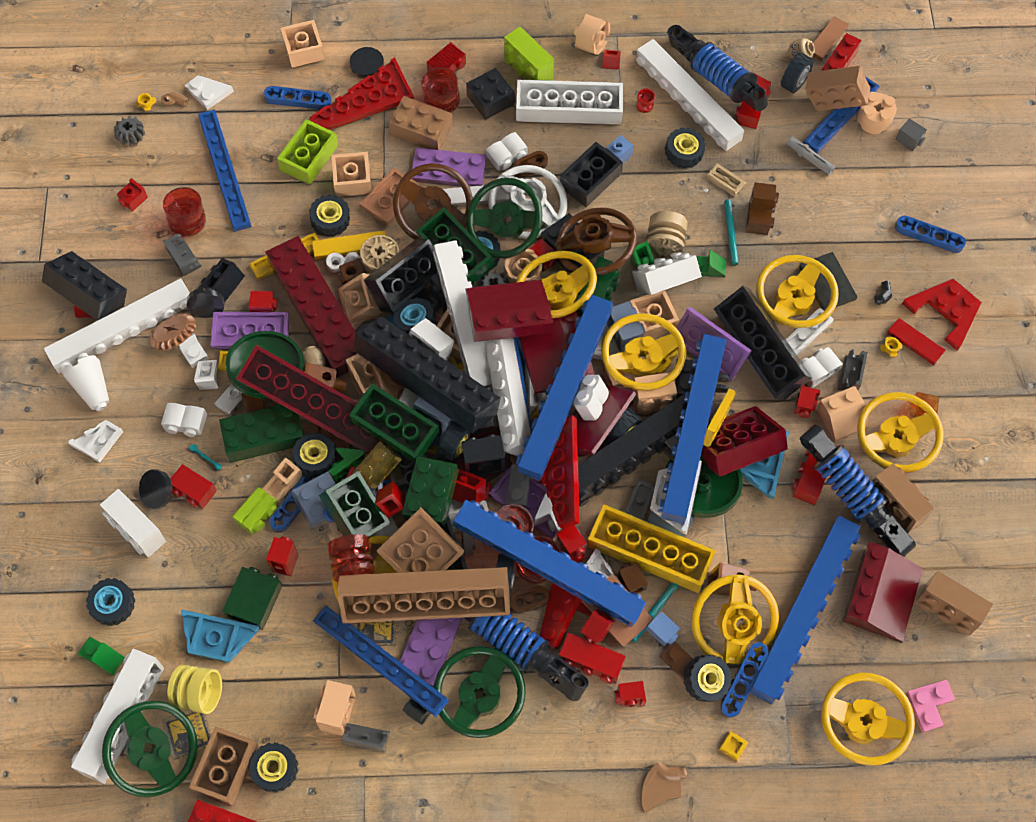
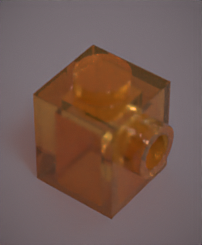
[908,392,939,418]

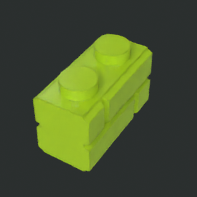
[232,487,278,535]

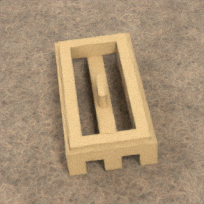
[706,163,746,197]

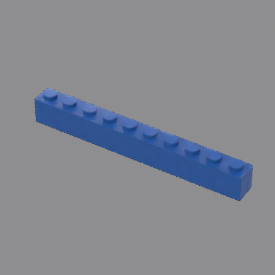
[516,294,613,481]
[658,334,727,524]
[452,500,646,627]
[750,515,861,704]

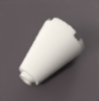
[62,355,109,411]

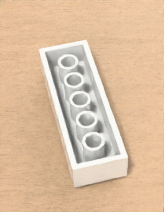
[516,80,623,125]
[71,648,164,785]

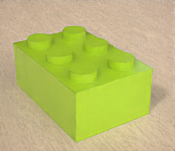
[504,26,554,81]
[277,119,339,185]

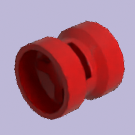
[636,88,655,113]

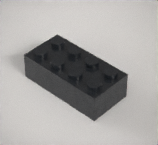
[363,239,438,313]
[42,251,127,321]

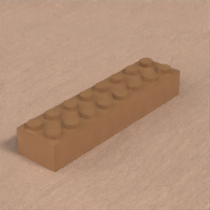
[337,567,510,623]

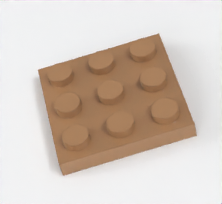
[377,507,464,573]

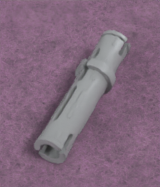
[786,136,836,176]

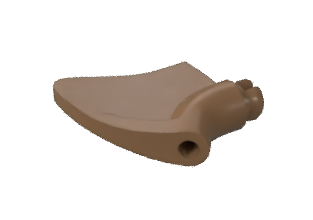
[642,761,687,812]

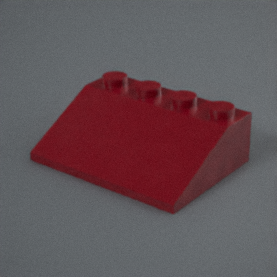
[465,280,553,342]
[519,311,595,394]
[568,384,636,457]
[701,406,788,476]
[843,542,923,643]

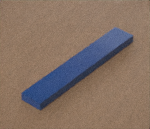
[803,76,879,154]

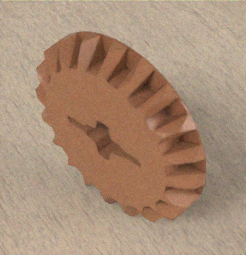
[149,313,196,351]

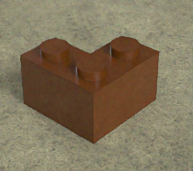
[746,182,779,235]

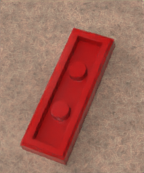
[887,318,946,366]

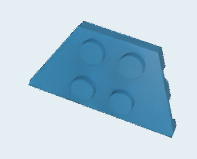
[740,431,789,500]
[181,610,259,663]

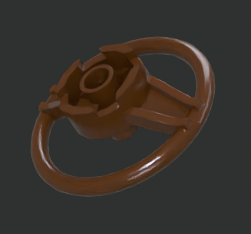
[393,163,473,240]
[556,207,637,276]

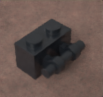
[198,258,245,302]

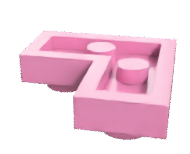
[906,680,955,733]

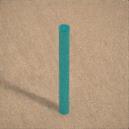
[724,199,739,266]
[632,582,679,643]

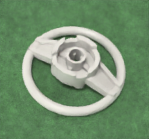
[488,165,567,239]

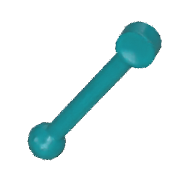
[189,444,222,470]

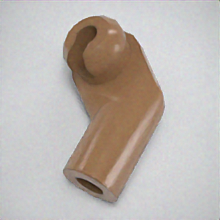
[161,92,189,106]

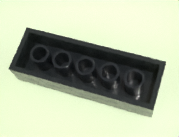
[714,286,813,401]

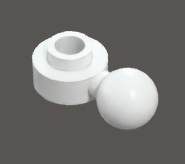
[326,252,360,273]

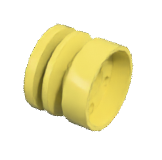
[167,665,222,714]

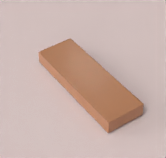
[813,16,849,61]

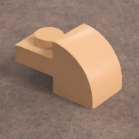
[263,457,302,503]

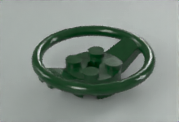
[466,178,543,259]
[433,646,526,738]
[102,701,198,797]

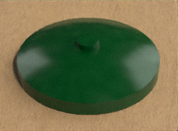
[226,331,304,398]
[665,456,743,518]

